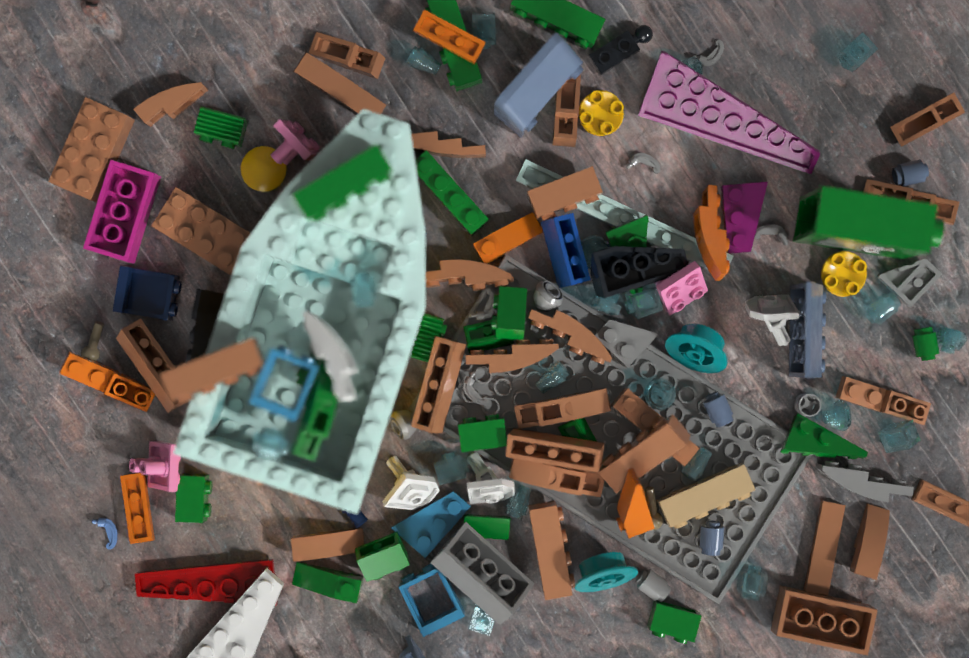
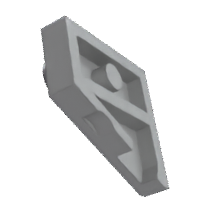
[876,258,942,307]
[595,319,657,368]

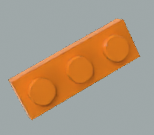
[413,10,486,64]
[120,472,155,544]

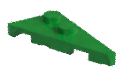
[606,215,649,306]
[780,413,868,459]

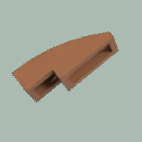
[309,32,385,79]
[552,74,581,147]
[133,82,208,127]
[890,93,965,147]
[850,503,890,580]
[291,528,365,562]

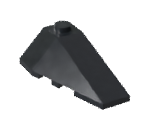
[590,246,688,298]
[185,288,226,364]

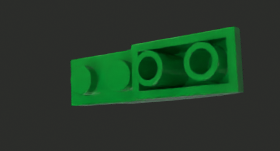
[289,360,338,461]

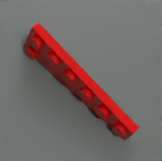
[135,559,278,606]

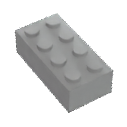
[431,522,535,625]

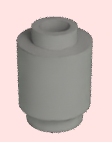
[636,569,671,602]

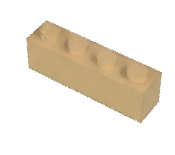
[656,463,756,529]

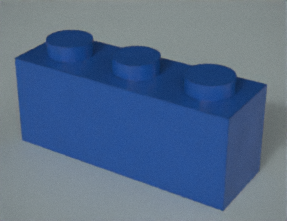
[541,213,591,288]

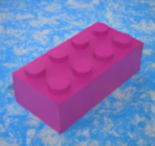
[83,160,161,264]

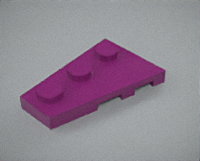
[721,182,768,254]

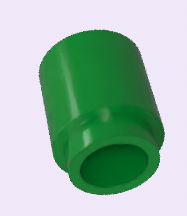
[912,327,940,361]

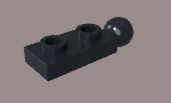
[589,25,653,75]

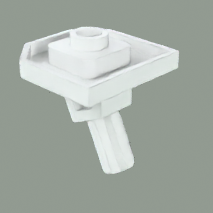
[745,294,799,346]
[467,452,515,504]
[382,456,440,510]

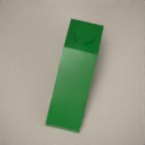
[292,562,364,604]

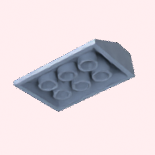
[789,282,826,378]

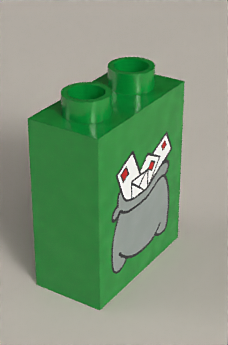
[793,186,944,259]

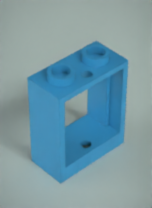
[249,345,320,422]
[398,564,465,637]

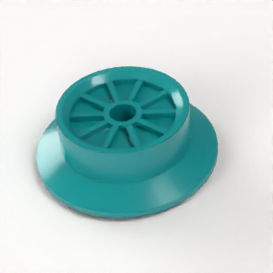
[665,323,728,373]
[574,552,638,592]

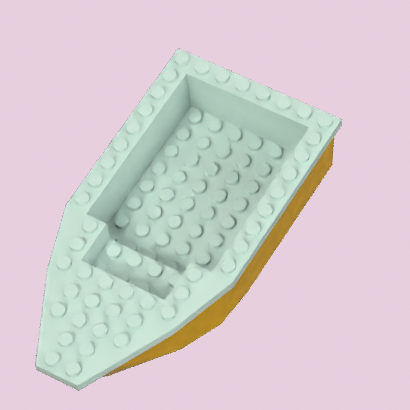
[173,109,426,514]

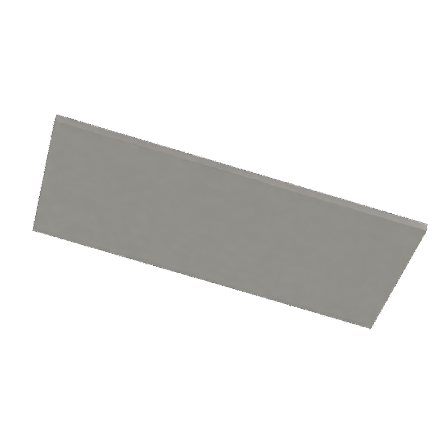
[408,254,812,604]

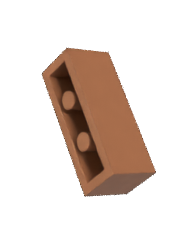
[527,166,603,221]

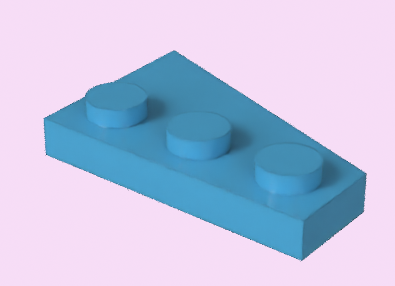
[391,491,471,558]

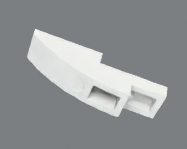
[303,311,358,402]

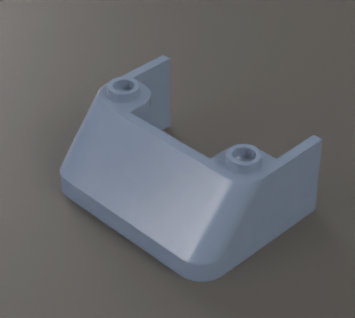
[494,32,584,138]

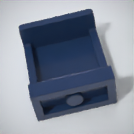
[113,266,182,321]

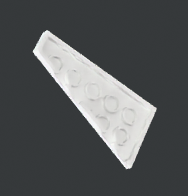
[186,568,284,658]

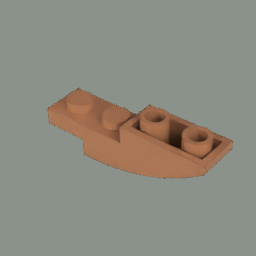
[426,260,514,291]
[527,309,612,365]
[466,339,559,373]
[836,376,931,425]
[514,388,611,429]
[509,458,605,497]

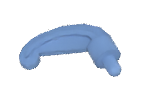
[91,517,118,550]

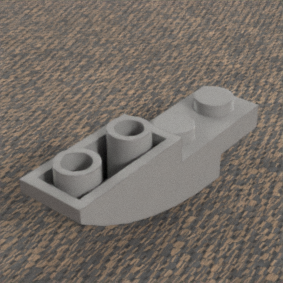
[817,461,914,502]

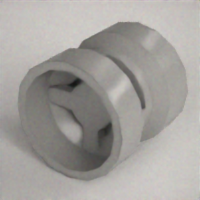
[793,393,822,417]

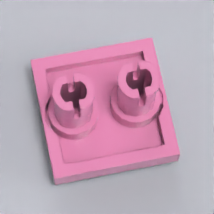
[271,119,320,165]
[654,261,708,316]
[129,441,181,492]

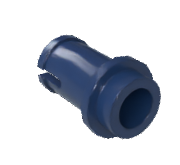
[341,509,368,528]

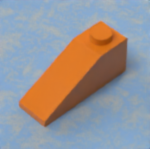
[473,212,543,264]
[616,468,655,538]

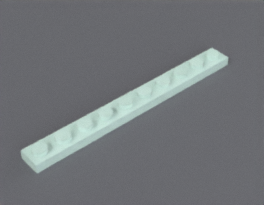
[516,159,733,270]

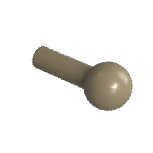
[81,321,104,361]
[645,487,663,530]

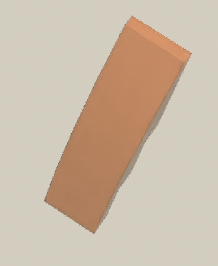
[293,52,386,114]
[411,131,486,158]
[863,179,960,225]

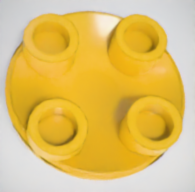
[578,90,624,136]
[241,146,287,192]
[821,251,867,297]

